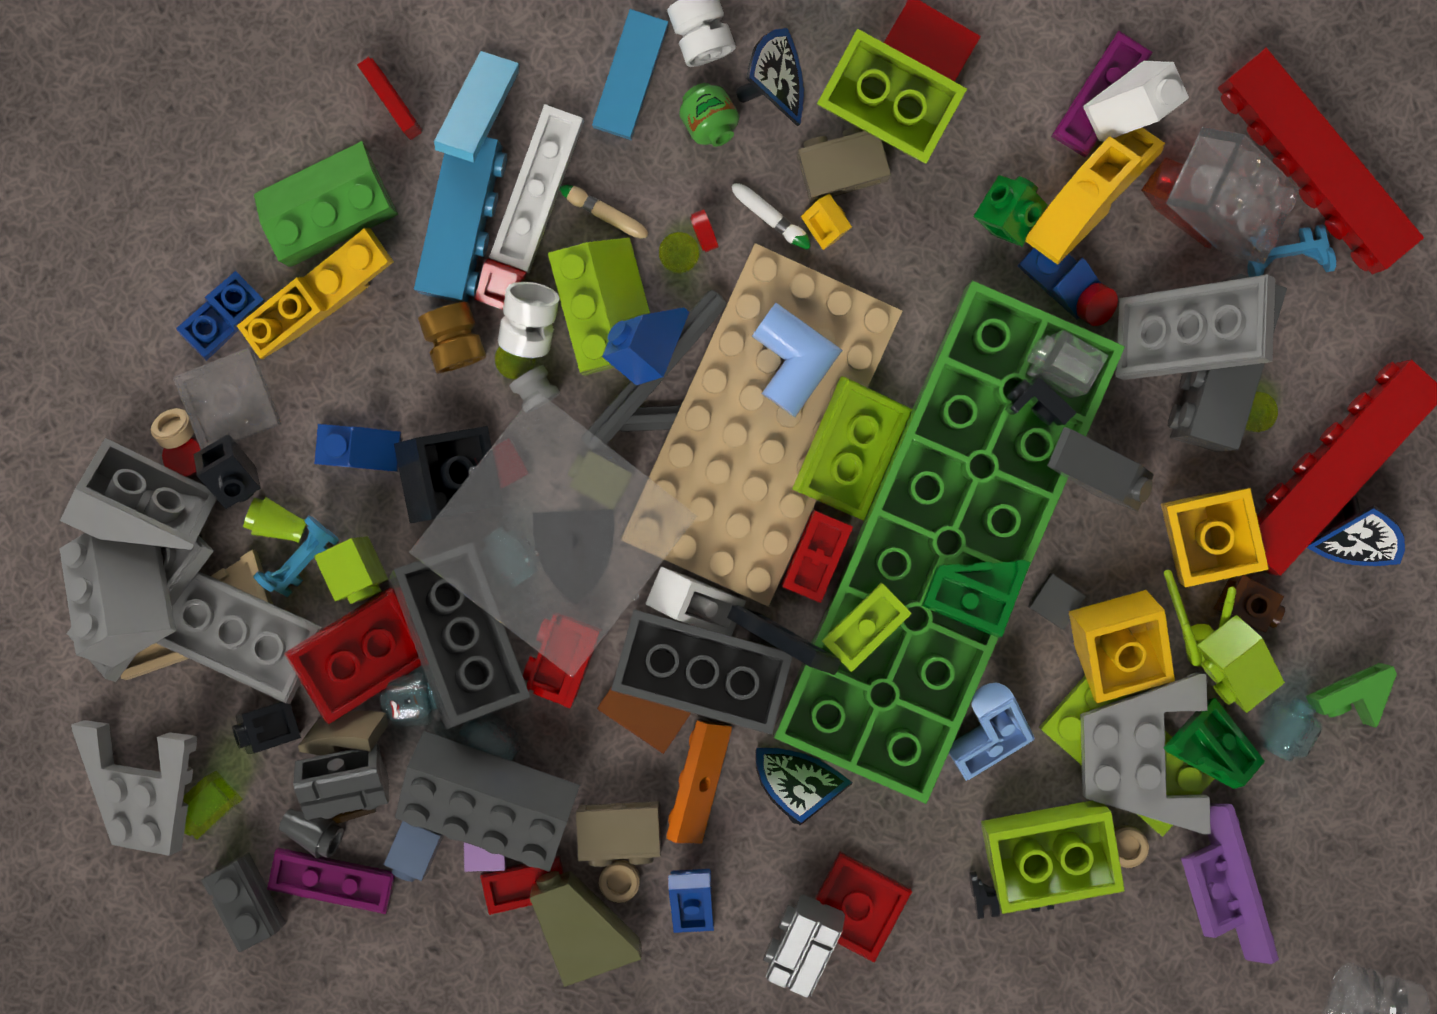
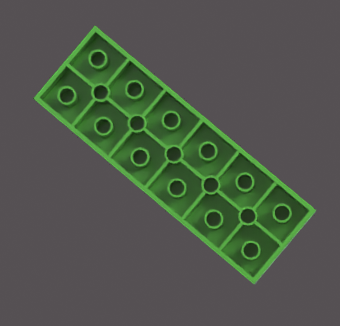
[773,280,1125,804]

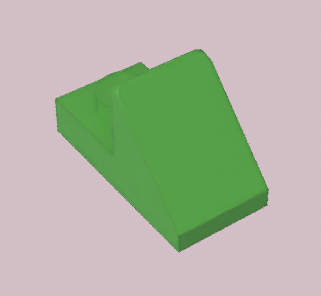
[1306,663,1397,728]

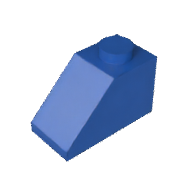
[602,307,690,385]

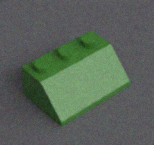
[254,141,399,267]

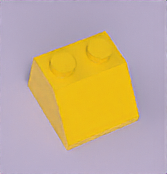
[1161,488,1269,587]
[1069,590,1175,703]

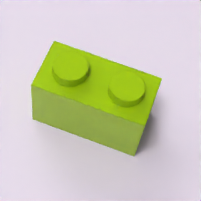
[314,536,389,604]
[1197,615,1285,713]

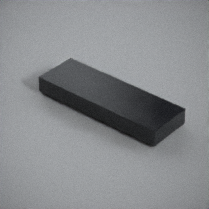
[727,604,841,675]

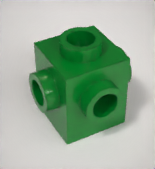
[973,175,1048,247]

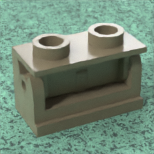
[797,126,891,203]
[576,801,662,867]

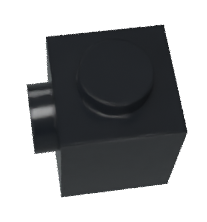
[194,434,261,509]

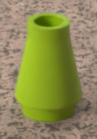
[243,497,307,543]

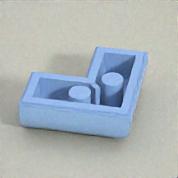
[752,303,843,417]
[949,683,1035,781]

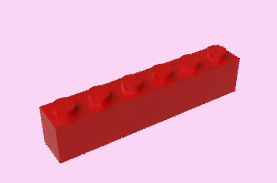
[1218,47,1424,274]
[1256,359,1437,576]

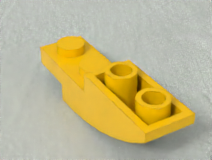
[1025,127,1165,265]
[237,228,394,359]

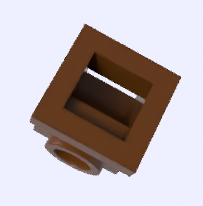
[1213,575,1285,633]

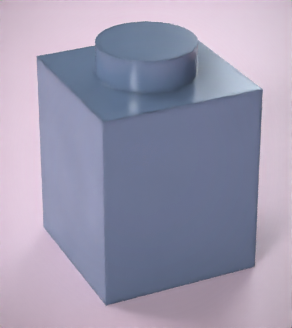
[384,821,444,882]

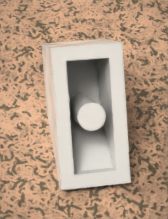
[1083,61,1189,142]
[646,567,746,636]

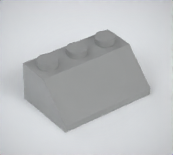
[59,533,176,667]

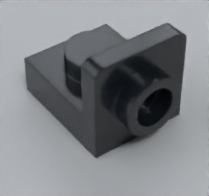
[1005,377,1077,426]
[232,701,301,754]

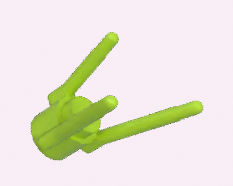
[1164,569,1236,667]

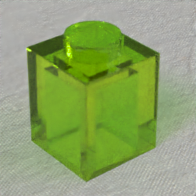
[183,771,243,840]

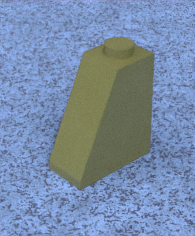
[530,871,642,987]

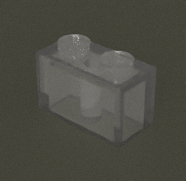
[1027,330,1108,399]

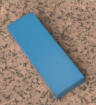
[592,9,669,140]

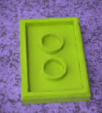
[792,376,912,521]

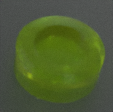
[659,232,699,274]
[495,346,537,380]
[1245,391,1278,432]

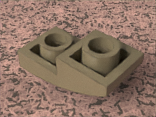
[298,711,388,756]

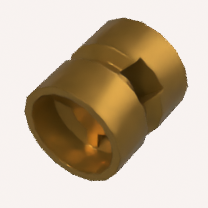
[418,302,486,373]

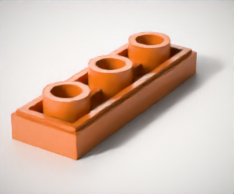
[666,720,733,844]

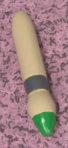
[559,185,648,239]

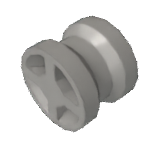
[509,365,560,414]

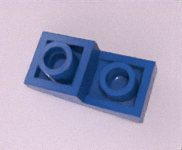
[176,271,265,361]

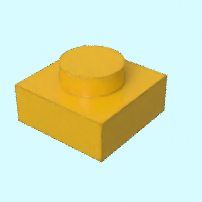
[800,193,852,250]

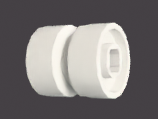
[667,0,736,67]
[498,282,560,358]

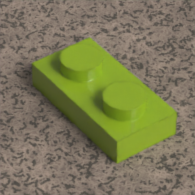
[822,583,912,672]

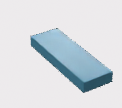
[434,51,519,163]

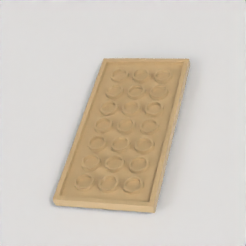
[621,243,902,607]

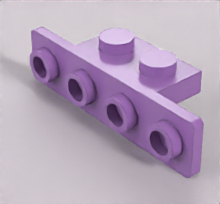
[1181,803,1279,964]

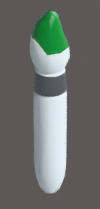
[732,183,811,250]

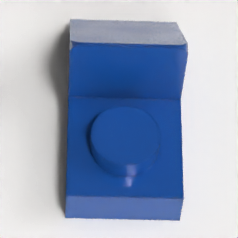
[1017,248,1101,320]
[314,424,401,472]
[668,869,714,933]

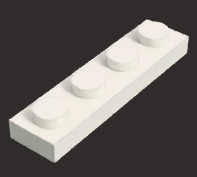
[489,104,584,273]

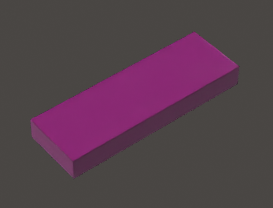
[1051,31,1153,158]
[267,848,395,914]

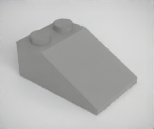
[60,438,216,550]

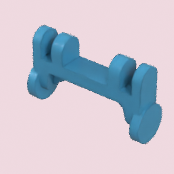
[1245,224,1336,277]
[253,515,340,597]

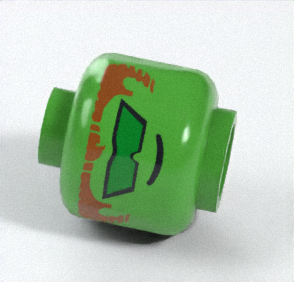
[679,83,740,147]

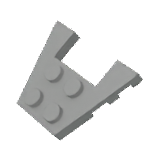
[1080,672,1211,834]
[71,720,197,856]

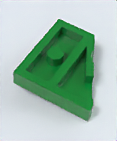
[921,560,1031,638]
[1163,698,1265,789]

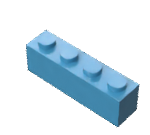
[414,137,507,303]

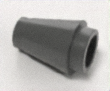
[279,809,344,858]

